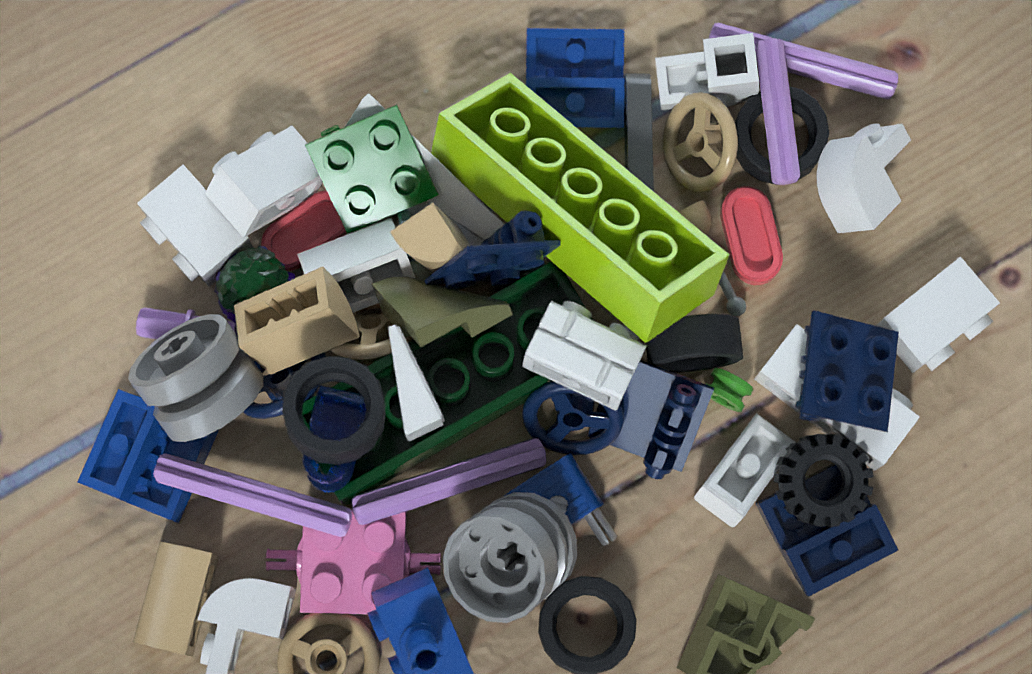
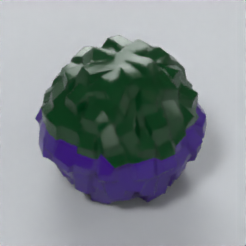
[214,245,295,323]

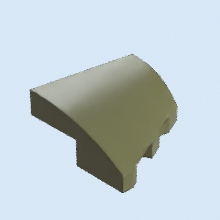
[372,276,513,347]
[677,574,815,674]

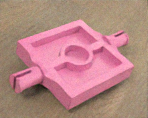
[266,510,441,614]

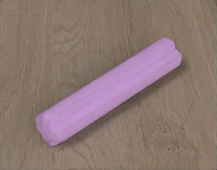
[755,38,800,185]

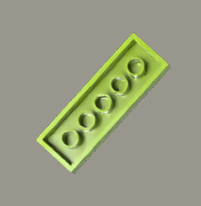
[431,73,729,343]

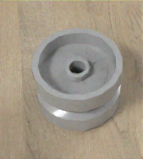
[128,314,263,442]

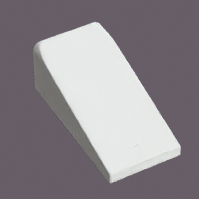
[388,325,444,441]
[694,413,796,527]

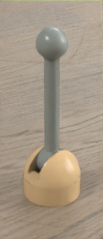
[679,200,747,316]

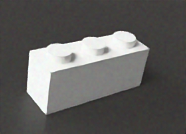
[754,324,920,471]

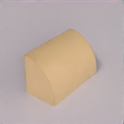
[390,203,479,282]
[234,266,359,375]
[133,542,219,657]

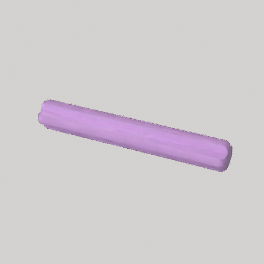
[709,23,898,99]
[351,438,546,525]
[154,454,352,537]

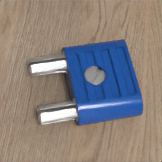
[504,453,617,546]

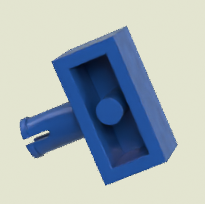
[368,568,474,674]

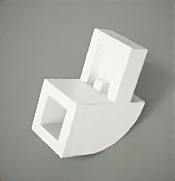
[655,33,759,110]
[817,123,911,233]
[197,578,296,674]

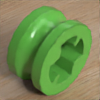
[706,368,754,412]

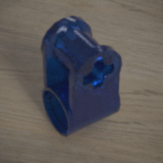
[303,386,366,492]

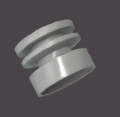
[443,492,577,623]

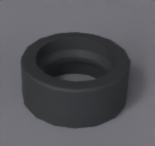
[735,86,830,185]
[645,314,743,373]
[282,356,385,465]
[538,576,637,674]

